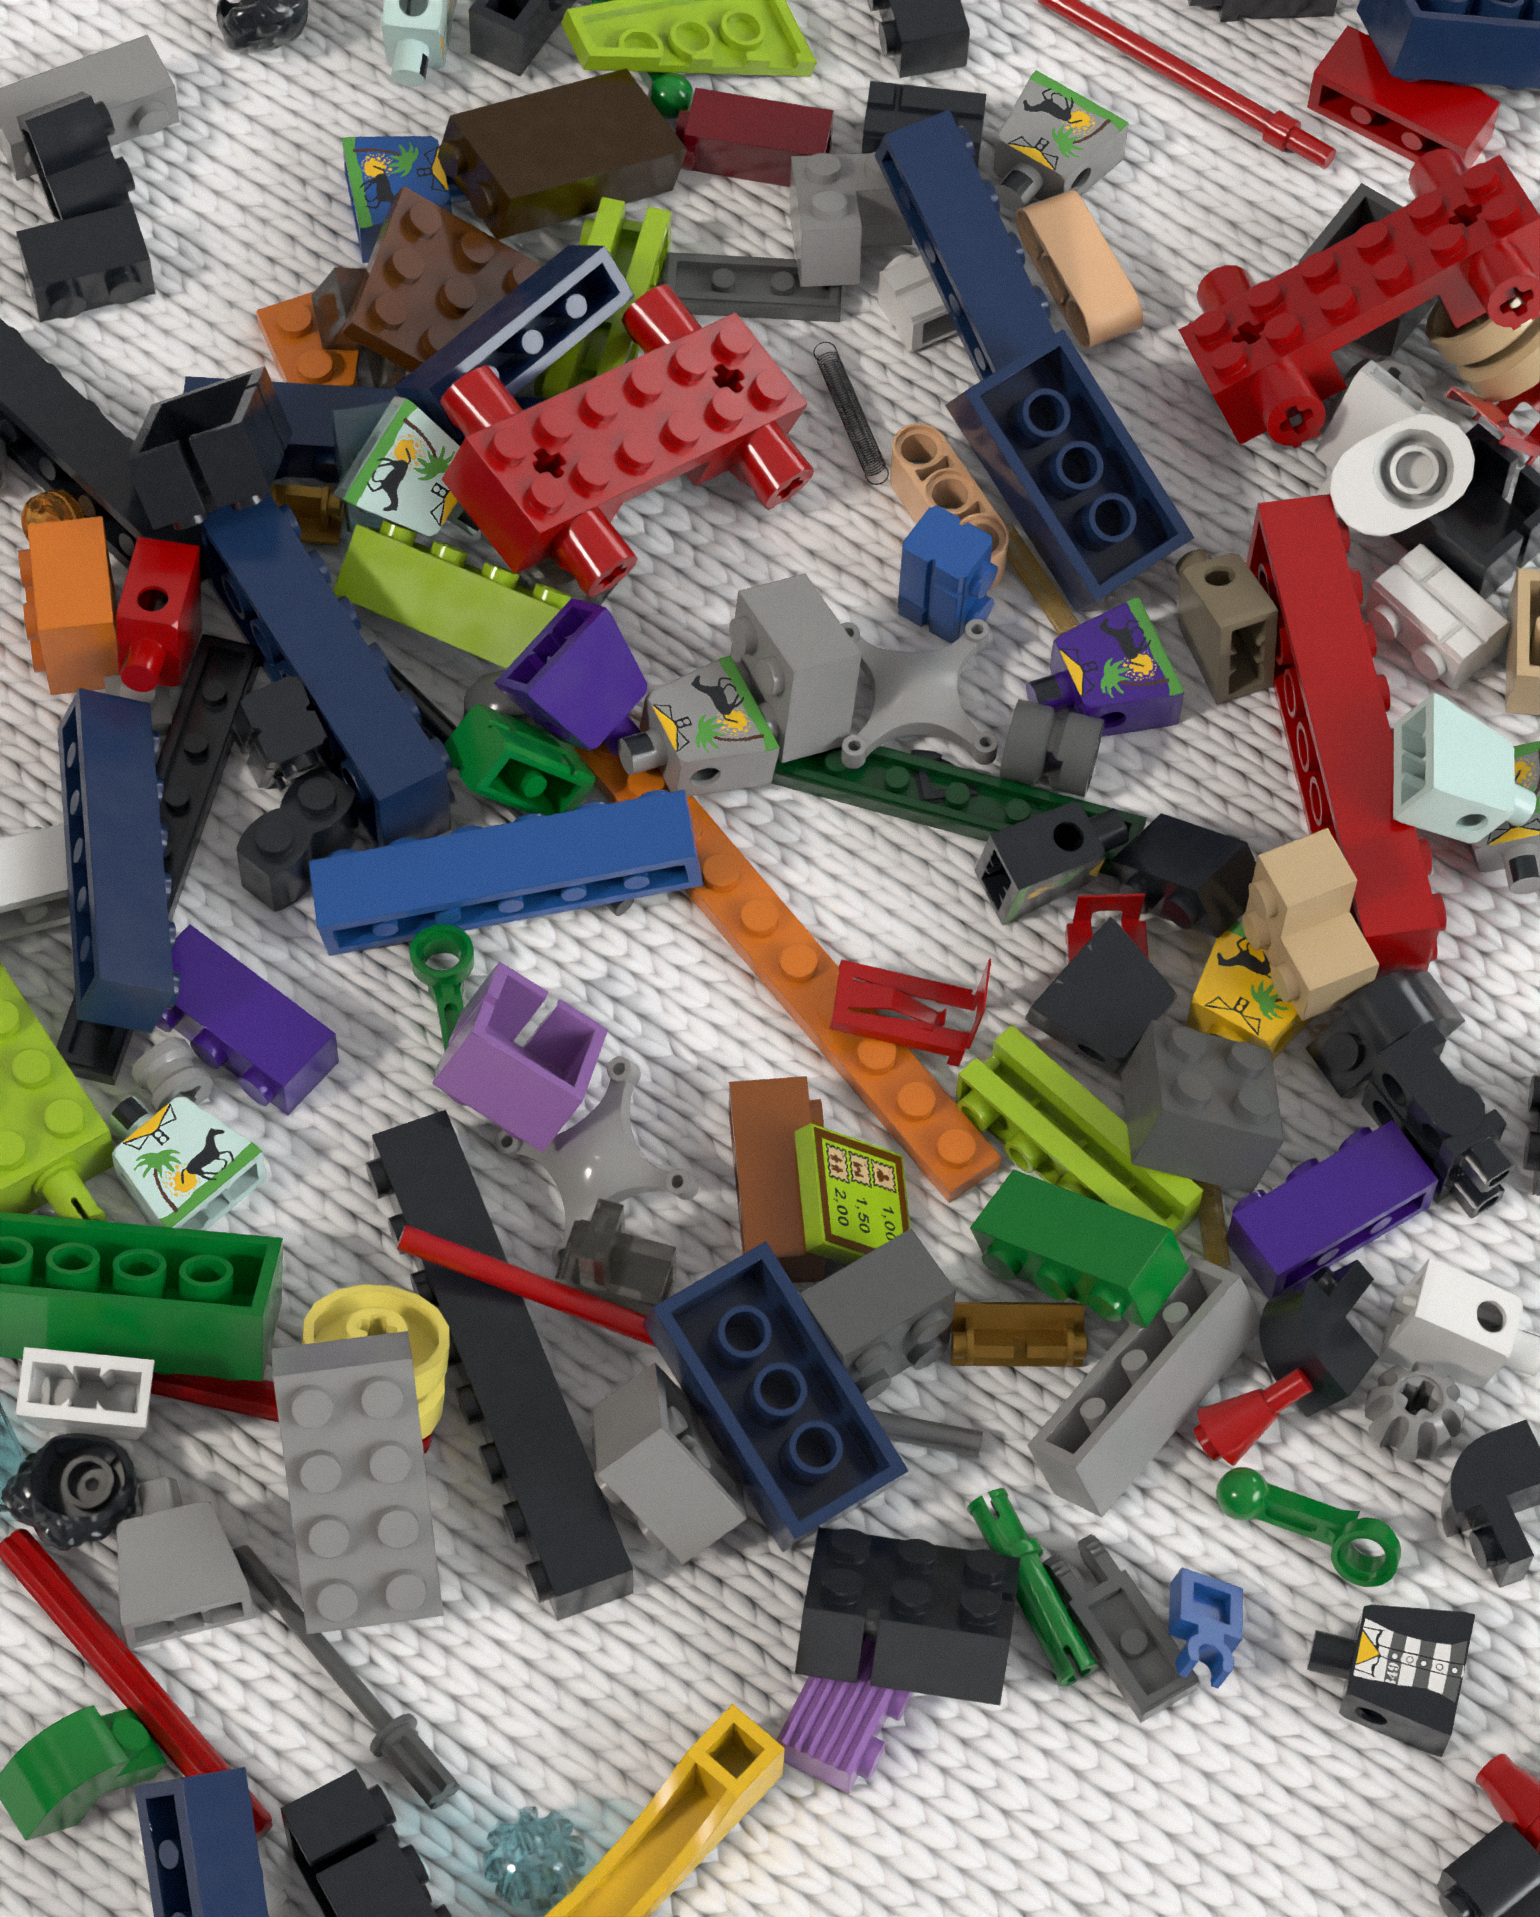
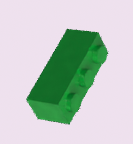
[970,1169,1189,1328]

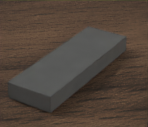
[664,252,842,322]

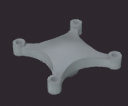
[841,619,998,769]
[495,1056,699,1273]

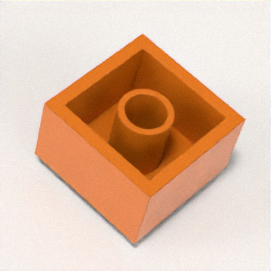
[18,516,118,695]

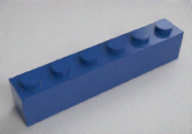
[309,790,703,956]

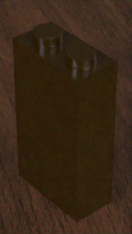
[437,68,687,240]

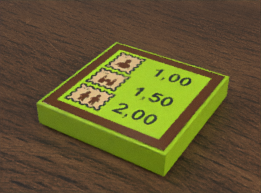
[795,1123,911,1265]

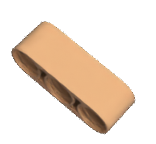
[1016,189,1143,349]
[890,423,1009,590]

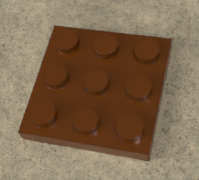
[342,186,542,372]

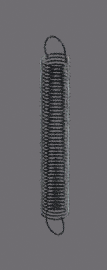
[813,342,889,485]

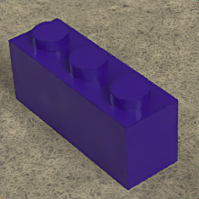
[156,924,339,1116]
[1227,1120,1438,1299]

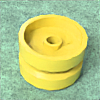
[301,1284,449,1439]

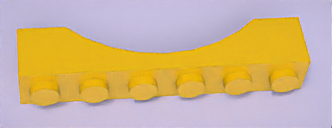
[544,1703,785,1917]

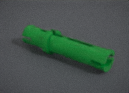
[967,1488,1099,1687]

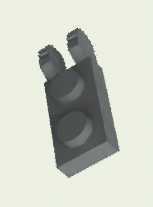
[1042,1534,1200,1723]

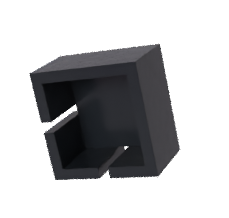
[1390,423,1540,599]

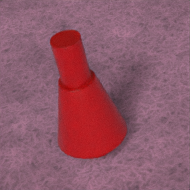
[1194,1368,1313,1466]

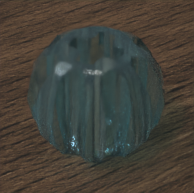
[482,1805,587,1913]

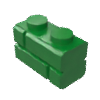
[444,703,596,816]

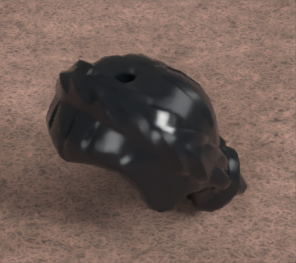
[216,0,309,54]
[1,1433,137,1551]

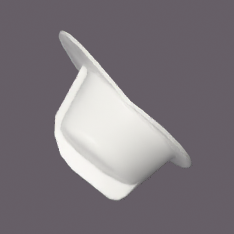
[1329,414,1475,536]

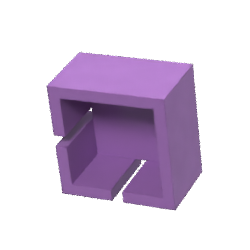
[432,961,608,1152]

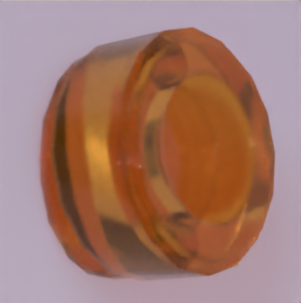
[21,489,84,541]

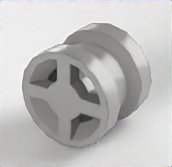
[131,1038,214,1113]

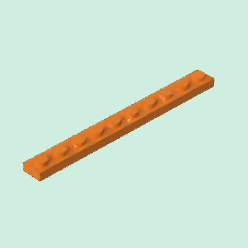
[572,743,1001,1203]

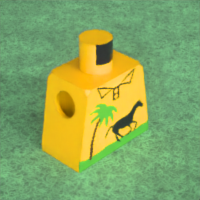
[1186,921,1316,1061]

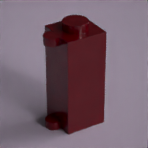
[675,88,834,187]

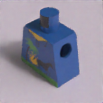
[342,136,469,263]

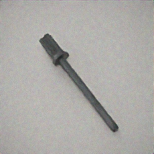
[233,1545,460,1810]

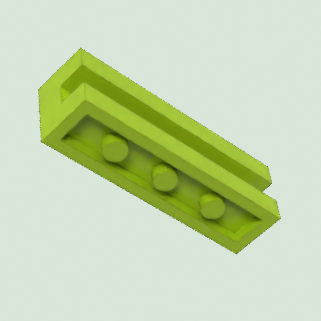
[534,197,671,398]
[333,519,571,669]
[955,1024,1203,1238]

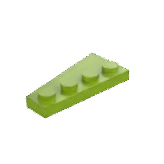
[561,0,817,77]

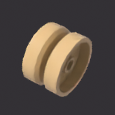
[1425,297,1540,403]

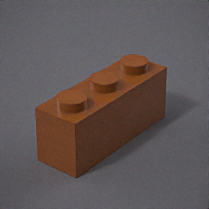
[728,1076,826,1283]

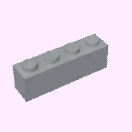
[1027,1254,1261,1518]

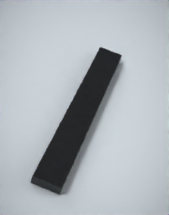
[56,634,262,1086]

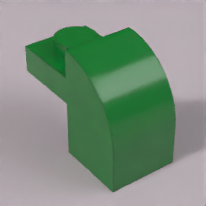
[0,1705,167,1841]

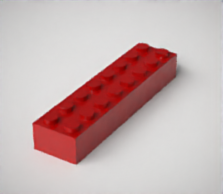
[1246,494,1447,980]

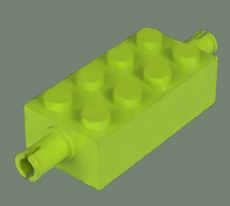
[0,962,114,1221]

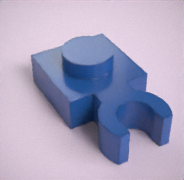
[1169,1567,1243,1689]

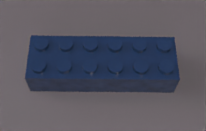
[200,492,455,848]

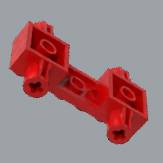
[1178,149,1540,449]
[440,284,814,599]

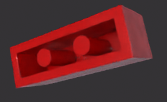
[1307,25,1500,169]

